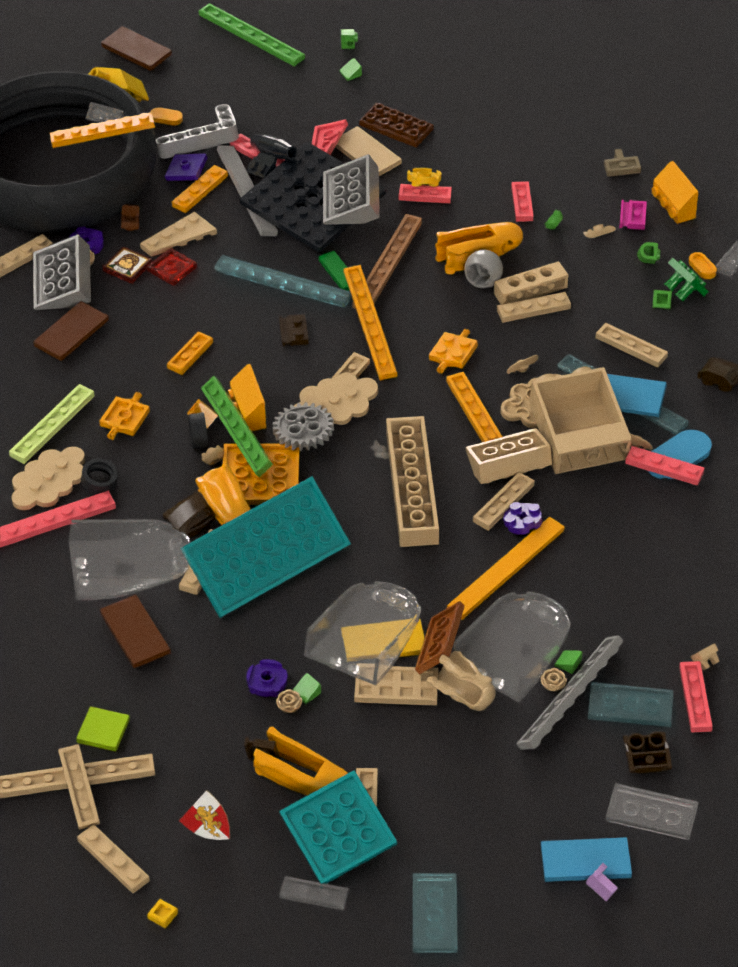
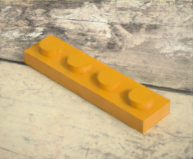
[172,165,228,213]

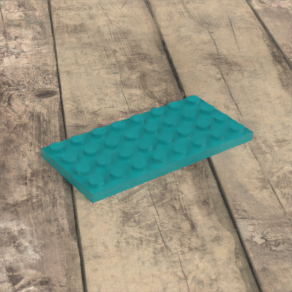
[180,476,351,618]

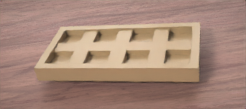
[354,665,438,705]

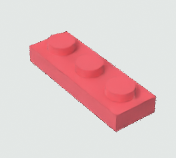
[511,181,533,222]
[399,184,452,204]

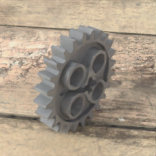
[273,402,334,451]

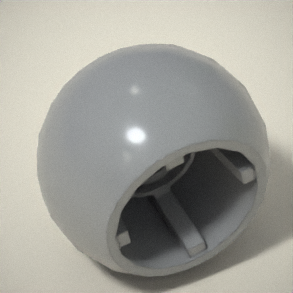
[464,249,503,288]

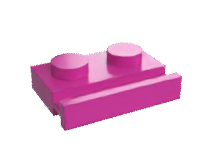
[619,200,647,230]

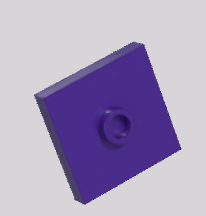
[165,154,208,181]

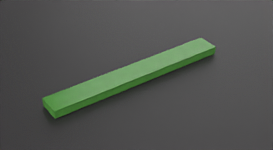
[199,3,305,66]
[201,376,273,477]

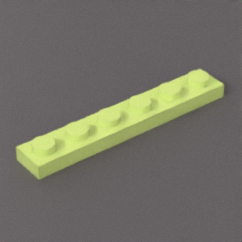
[9,384,94,464]

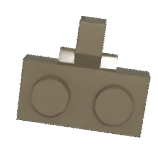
[604,149,641,177]

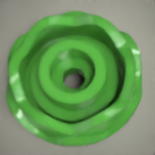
[544,210,563,230]

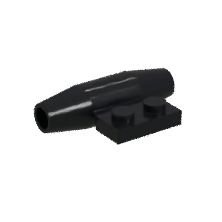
[246,134,298,179]

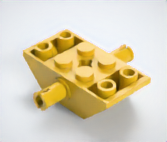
[88,67,149,102]

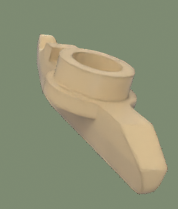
[583,224,616,238]
[507,355,538,374]
[630,434,653,450]

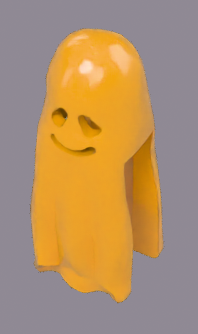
[435,222,523,274]
[195,463,251,525]
[253,727,348,796]

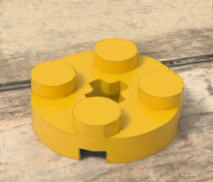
[407,168,441,187]

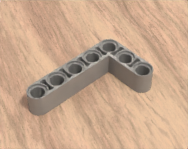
[156,104,239,159]

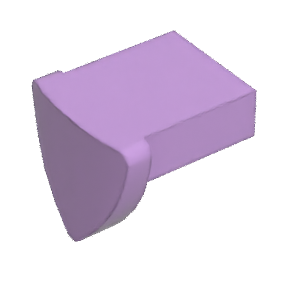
[586,863,617,901]

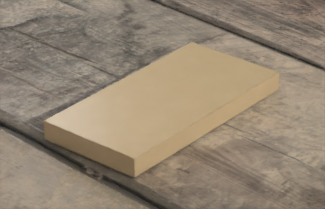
[335,126,402,176]

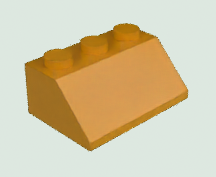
[652,161,698,224]
[227,364,266,431]

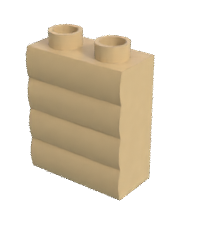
[529,367,632,474]

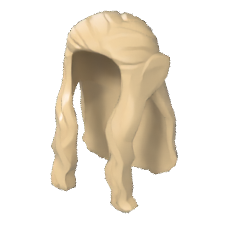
[427,651,496,711]

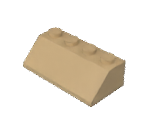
[466,428,552,484]

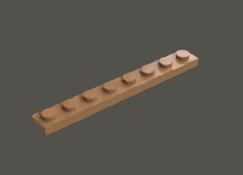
[352,214,422,309]

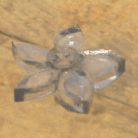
[370,440,389,459]

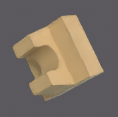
[690,643,719,670]

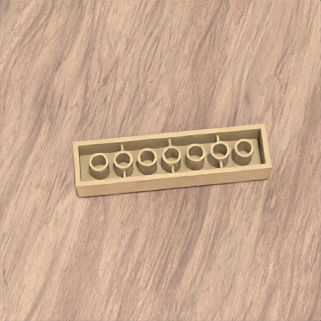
[386,416,439,547]

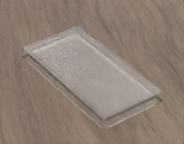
[605,783,699,840]

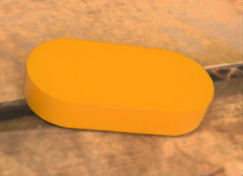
[150,108,183,126]
[689,252,717,279]

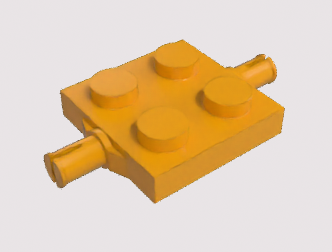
[429,329,478,374]
[99,392,150,440]

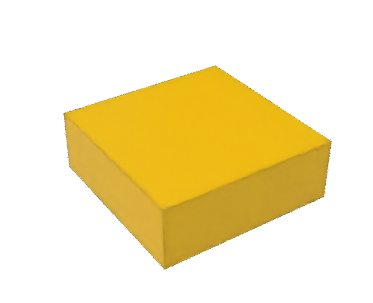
[147,899,178,929]

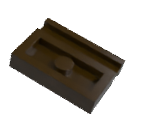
[279,314,309,347]
[244,737,279,760]

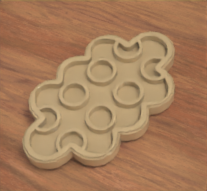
[294,373,378,425]
[500,374,561,428]
[12,447,85,510]

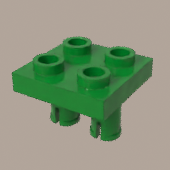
[664,258,709,302]

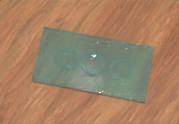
[588,682,673,727]
[413,873,457,952]

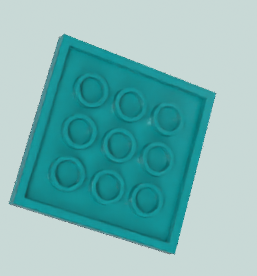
[279,770,397,886]

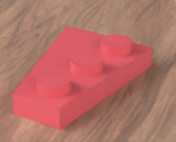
[312,119,348,155]

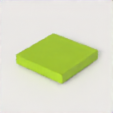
[76,706,130,752]

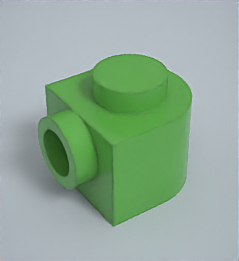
[341,29,358,49]
[637,242,660,264]

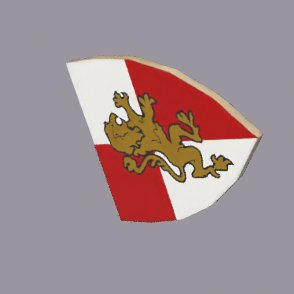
[179,790,230,840]

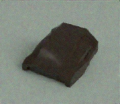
[697,357,738,392]
[163,491,216,541]
[623,731,672,773]

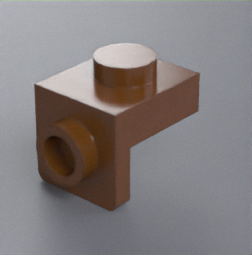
[121,204,139,231]

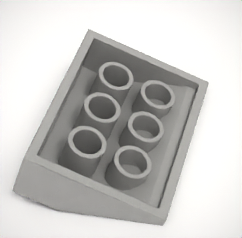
[323,154,380,225]
[33,235,91,310]

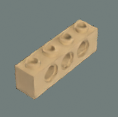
[494,261,568,305]

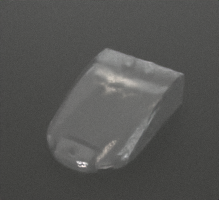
[68,519,191,600]
[304,581,421,686]
[452,592,571,702]

